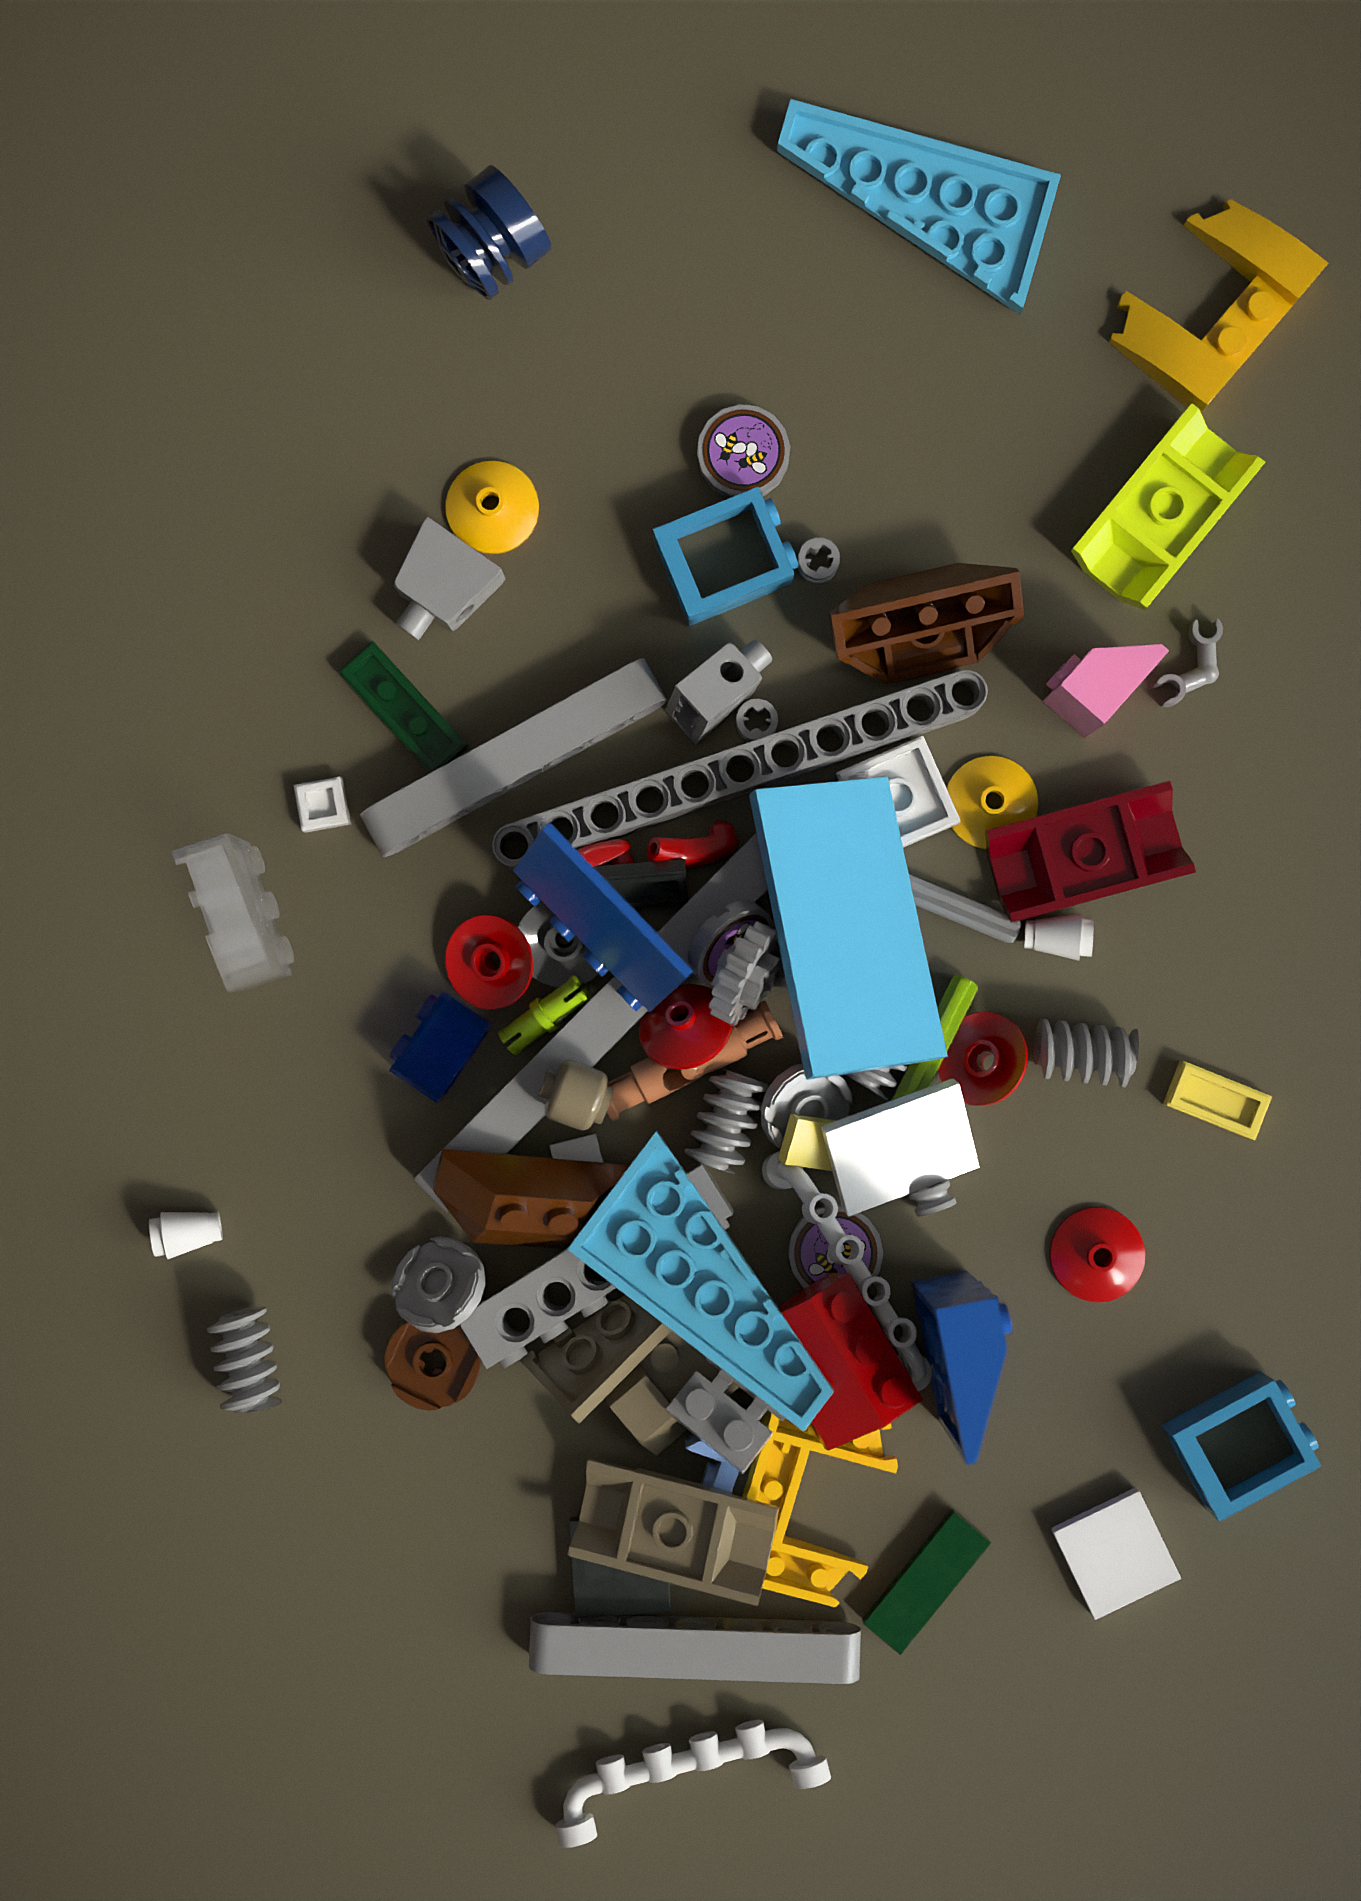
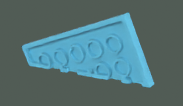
[777,99,1061,315]
[567,1131,834,1432]

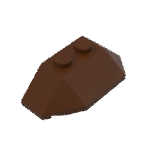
[829,563,1024,684]
[433,1149,630,1249]

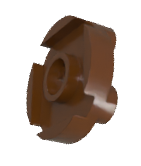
[384,1322,482,1411]

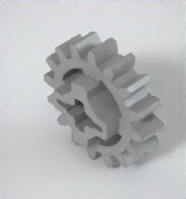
[709,921,782,1025]

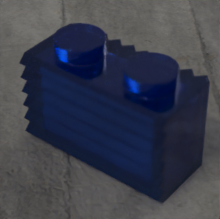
[389,991,494,1103]

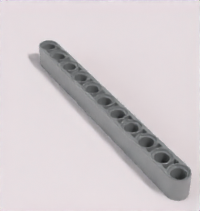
[492,670,988,869]
[414,833,768,1214]

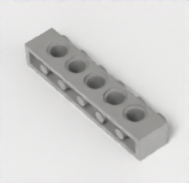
[460,1163,734,1369]

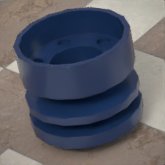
[426,165,551,300]

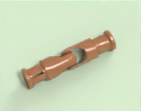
[607,1000,783,1121]

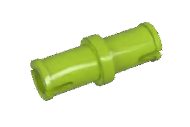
[498,975,591,1055]

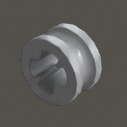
[797,537,840,584]
[736,698,778,742]
[908,1180,957,1217]

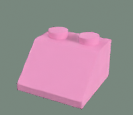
[1043,644,1169,738]

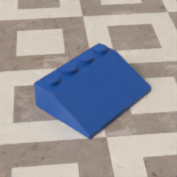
[513,822,693,1012]
[911,1271,1012,1465]

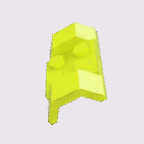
[1071,403,1265,610]

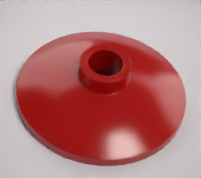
[445,915,533,1010]
[639,984,733,1069]
[938,1012,1028,1106]
[1050,1207,1145,1302]

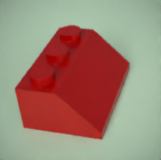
[778,1273,923,1451]

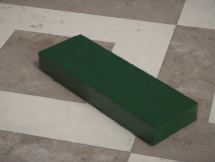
[338,641,469,773]
[862,1509,991,1655]

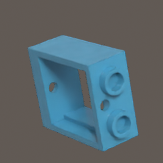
[653,487,798,626]
[1161,1371,1321,1522]

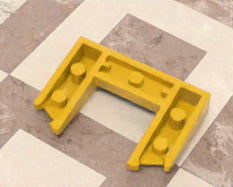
[1109,199,1329,412]
[742,1410,898,1608]

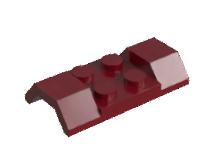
[985,781,1196,923]

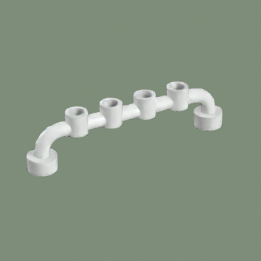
[762,1151,931,1391]
[555,1720,831,1848]

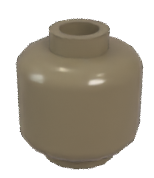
[538,1060,613,1130]

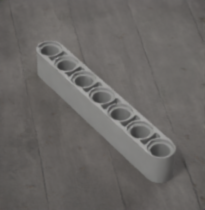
[360,658,668,857]
[528,1612,861,1684]

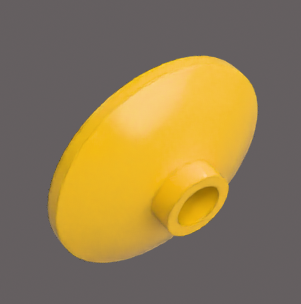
[446,461,539,554]
[946,756,1038,849]

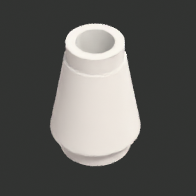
[1024,913,1094,961]
[149,1212,223,1259]

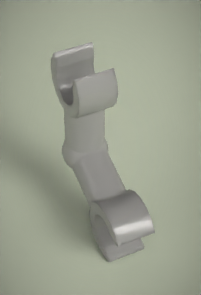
[1153,619,1223,708]

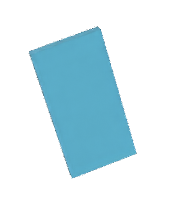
[749,777,947,1080]

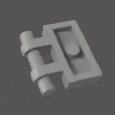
[666,1358,785,1474]

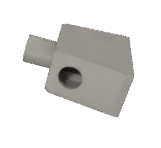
[394,517,505,641]
[665,640,772,745]

